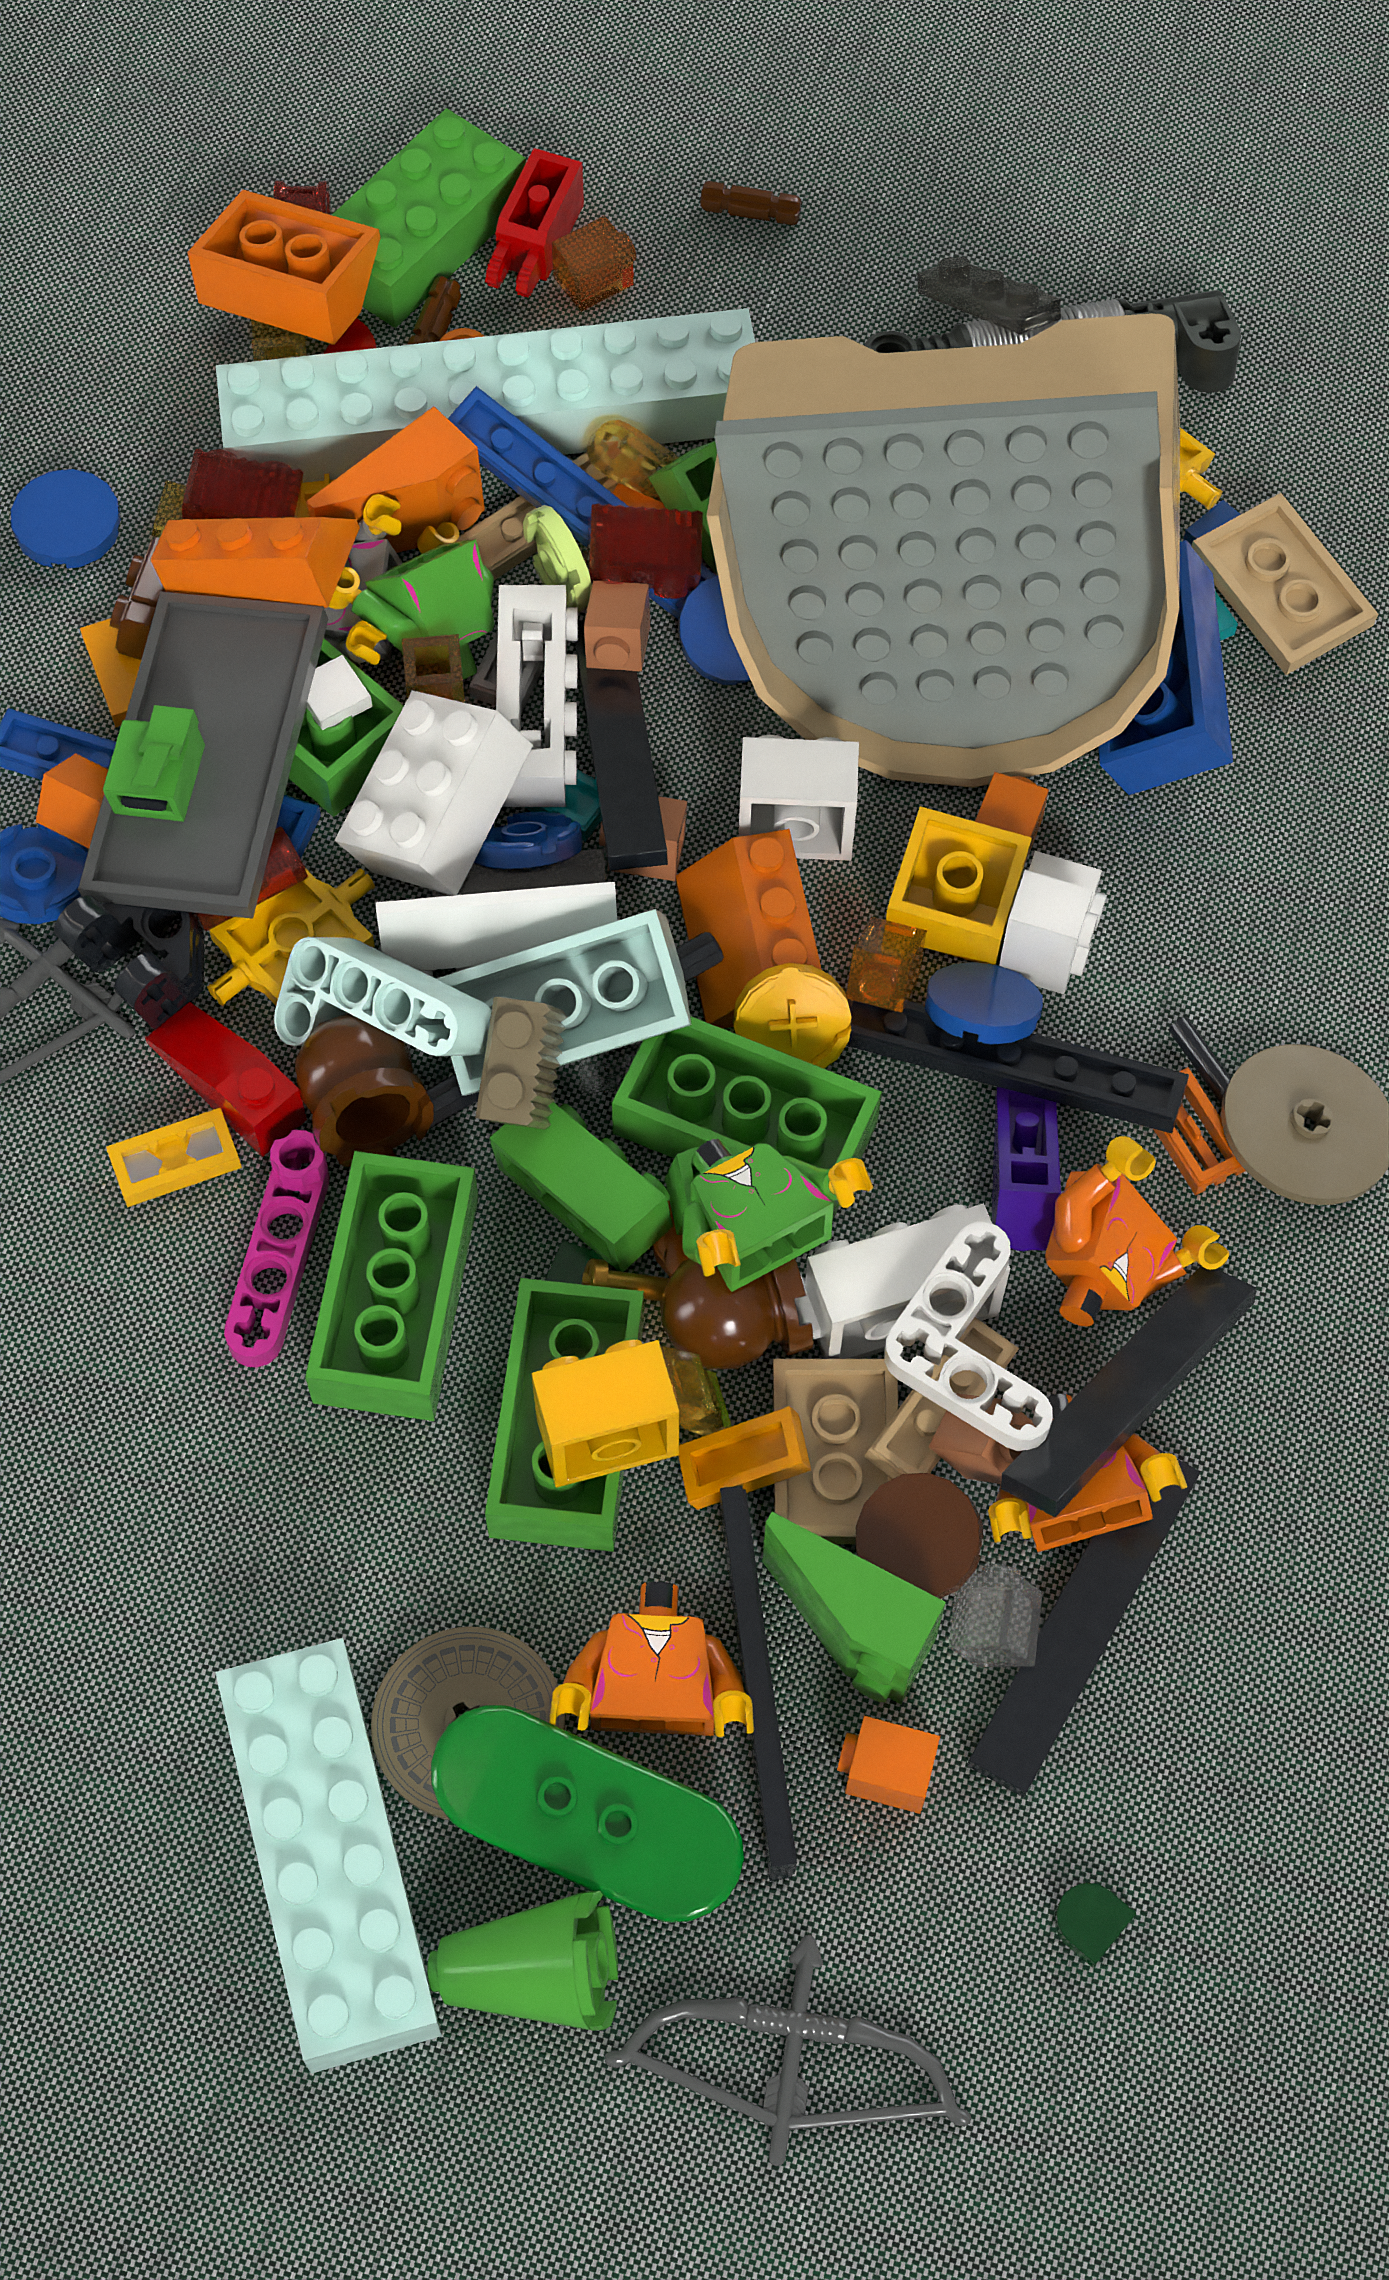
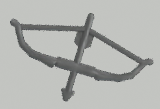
[0,903,173,1084]
[605,1935,971,2166]

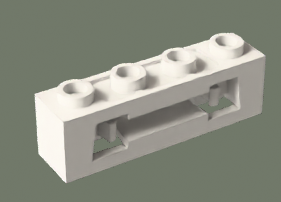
[496,585,578,807]

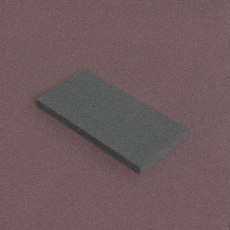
[78,591,328,919]

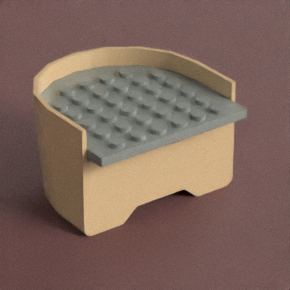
[707,313,1180,788]

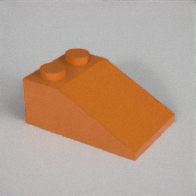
[306,406,485,553]

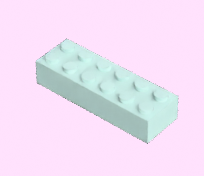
[215,1638,442,2074]

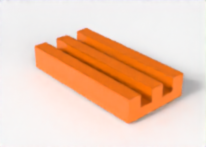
[1153,1067,1246,1196]

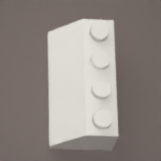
[376,882,617,977]

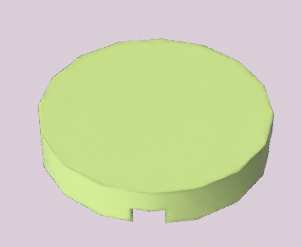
[523,505,592,613]

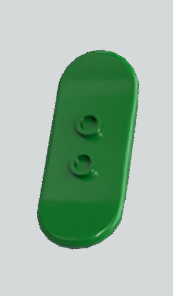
[431,1705,744,1923]

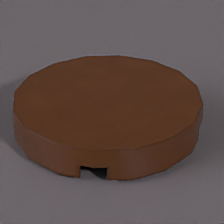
[855,1473,983,1599]

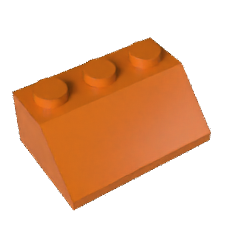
[187,189,380,345]
[150,517,360,608]
[675,829,822,1029]

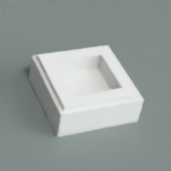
[306,655,372,730]

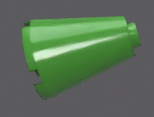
[427,1891,618,2031]

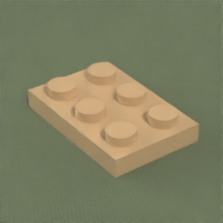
[1191,493,1379,675]
[773,1359,898,1544]

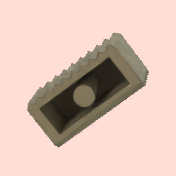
[475,997,567,1130]

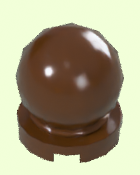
[295,1013,434,1167]
[660,1258,813,1369]

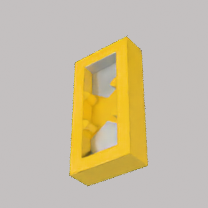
[106,1108,242,1207]

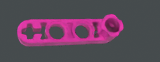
[224,1130,330,1367]

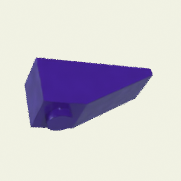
[992,1086,1061,1251]

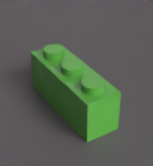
[489,1102,673,1272]

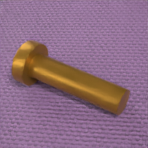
[582,1258,669,1301]

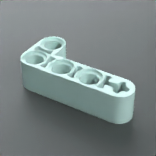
[274,937,492,1056]

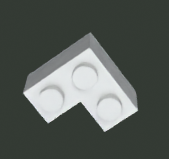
[999,851,1107,994]

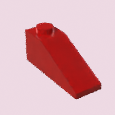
[145,1002,307,1157]

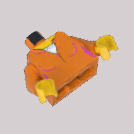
[1045,1136,1229,1327]
[988,1394,1187,1552]
[549,1582,754,1737]

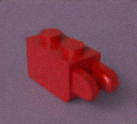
[485,148,584,298]

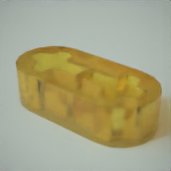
[587,420,679,502]

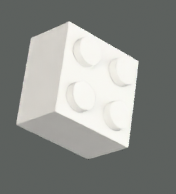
[739,735,859,861]

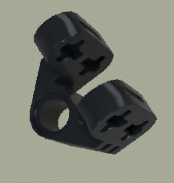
[54,895,204,1029]

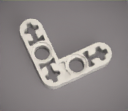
[884,1222,1053,1451]

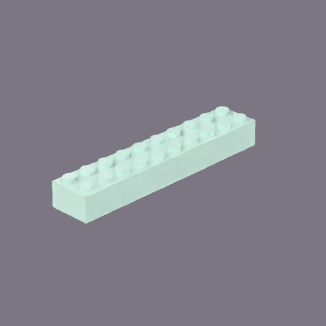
[216,308,755,491]

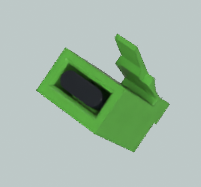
[103,705,205,822]

